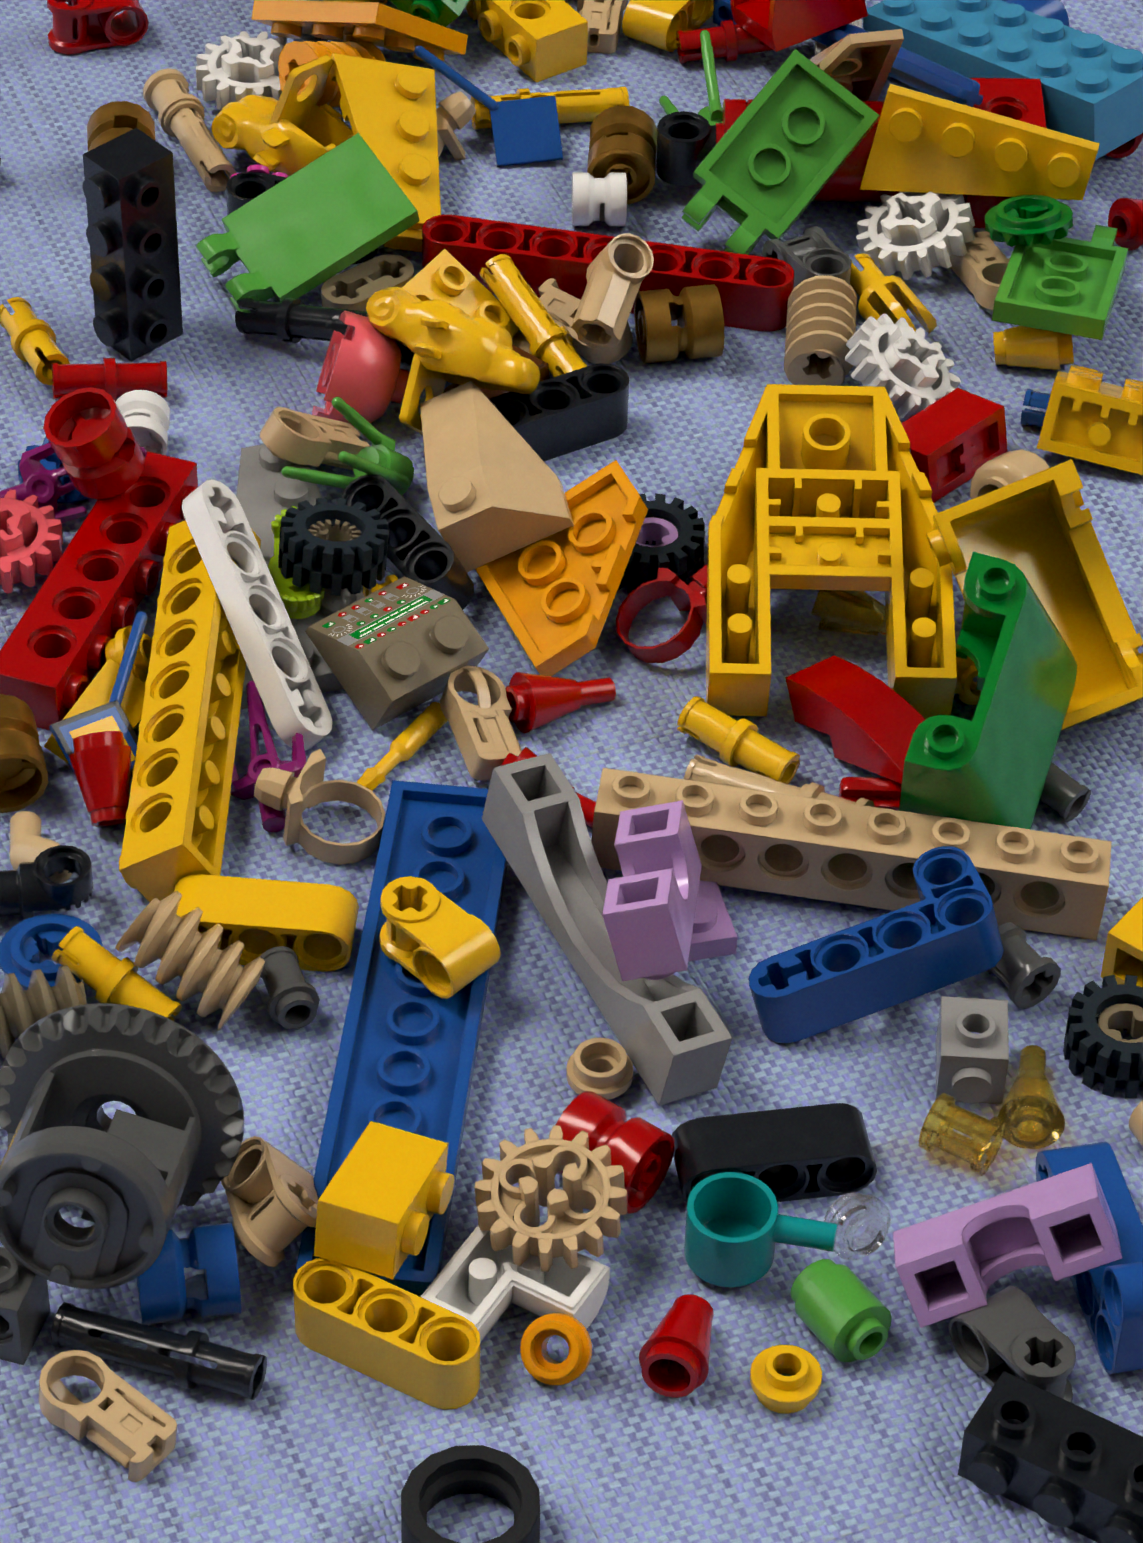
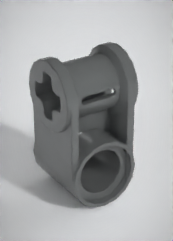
[762,226,852,287]
[949,1285,1076,1403]

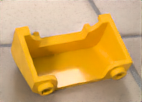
[926,459,1143,731]

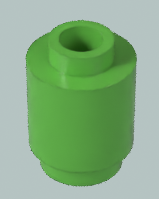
[791,1259,892,1362]

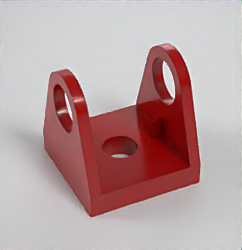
[730,0,868,52]

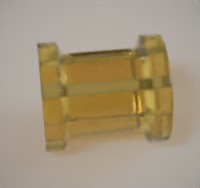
[919,1092,1007,1176]

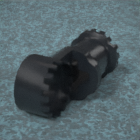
[0,845,93,919]

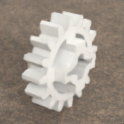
[195,31,287,110]
[856,191,975,280]
[845,314,961,422]

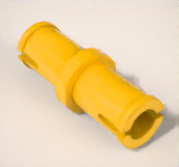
[0,297,70,385]
[677,696,800,784]
[52,926,182,1021]

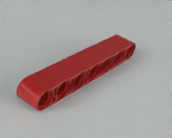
[422,214,794,332]

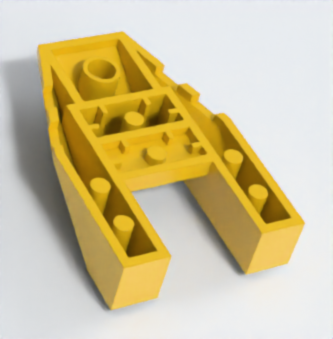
[706,384,957,719]

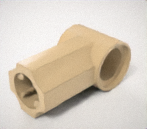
[571,233,654,349]

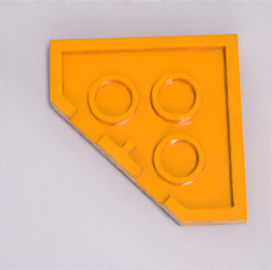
[251,0,468,62]
[475,460,648,676]

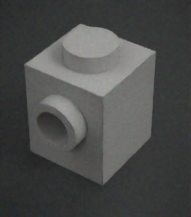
[936,996,1009,1104]

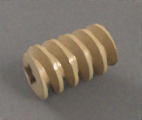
[784,276,857,386]
[115,891,265,1031]

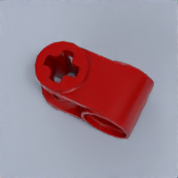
[47,0,149,54]

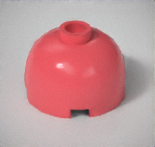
[312,311,410,426]

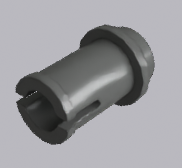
[1040,762,1091,822]
[260,946,320,1029]

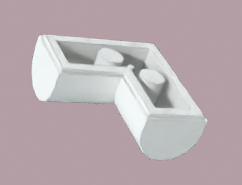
[421,1226,610,1342]

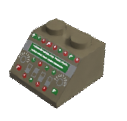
[305,576,489,731]

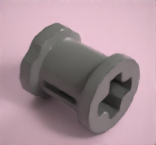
[986,922,1061,1009]

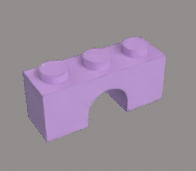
[602,800,702,981]
[893,1163,1122,1328]

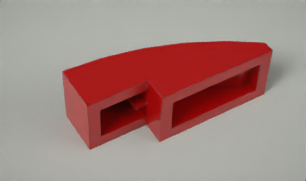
[785,655,926,784]

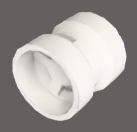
[572,172,627,226]
[116,390,170,455]

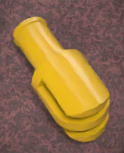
[850,253,937,333]

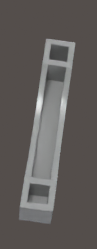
[482,753,732,1106]

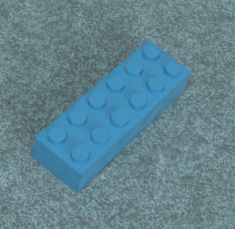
[863,0,1143,160]

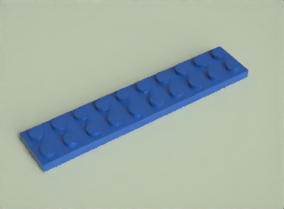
[296,780,508,1297]

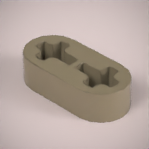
[321,254,414,311]

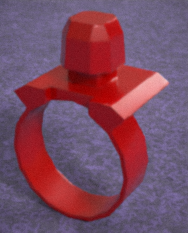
[616,564,708,663]

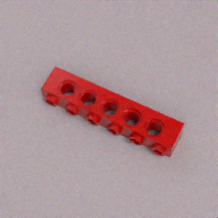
[0,451,198,731]

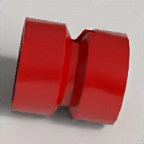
[43,387,145,500]
[555,1091,675,1214]

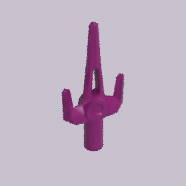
[0,443,147,524]
[230,681,306,832]

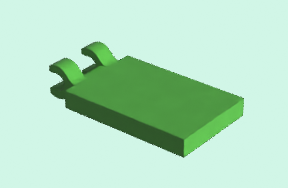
[682,49,880,255]
[196,133,420,313]
[992,225,1128,340]

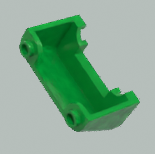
[899,552,1077,830]

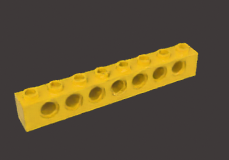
[119,520,261,902]

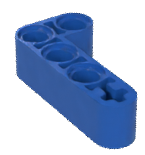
[748,846,1004,1043]
[1035,1142,1143,1375]

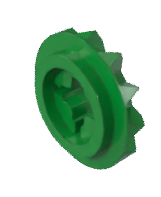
[985,195,1073,248]

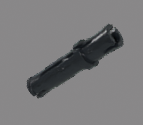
[235,298,368,343]
[51,1302,267,1400]

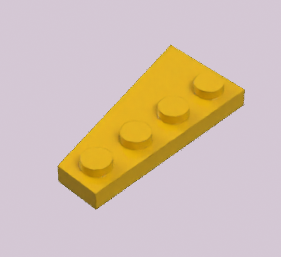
[329,53,441,252]
[860,84,1100,200]

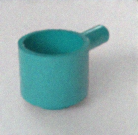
[684,1172,838,1287]

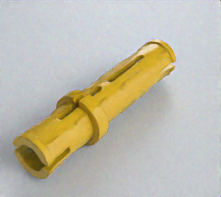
[470,86,629,130]
[480,254,587,377]

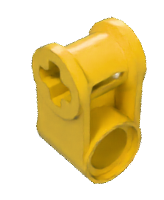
[379,876,501,999]

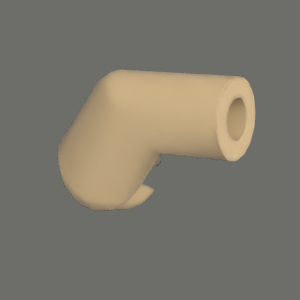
[10,811,72,883]

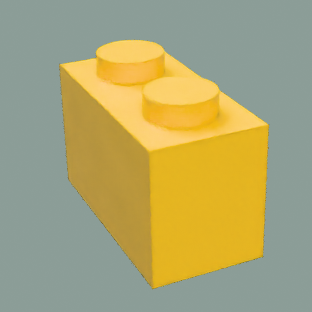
[314,1121,454,1279]

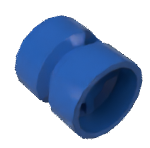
[137,1222,242,1325]

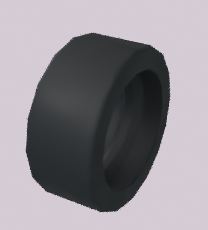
[401,1445,540,1543]

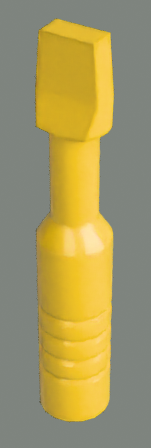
[356,702,448,791]

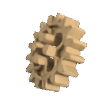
[474,1125,627,1272]

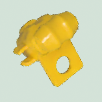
[211,55,354,176]
[366,287,540,435]

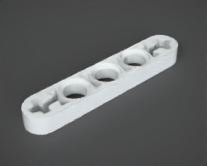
[182,479,333,751]

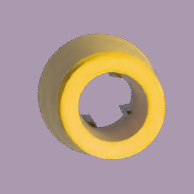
[993,326,1074,371]

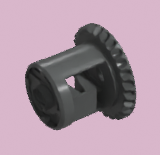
[0,1003,244,1289]

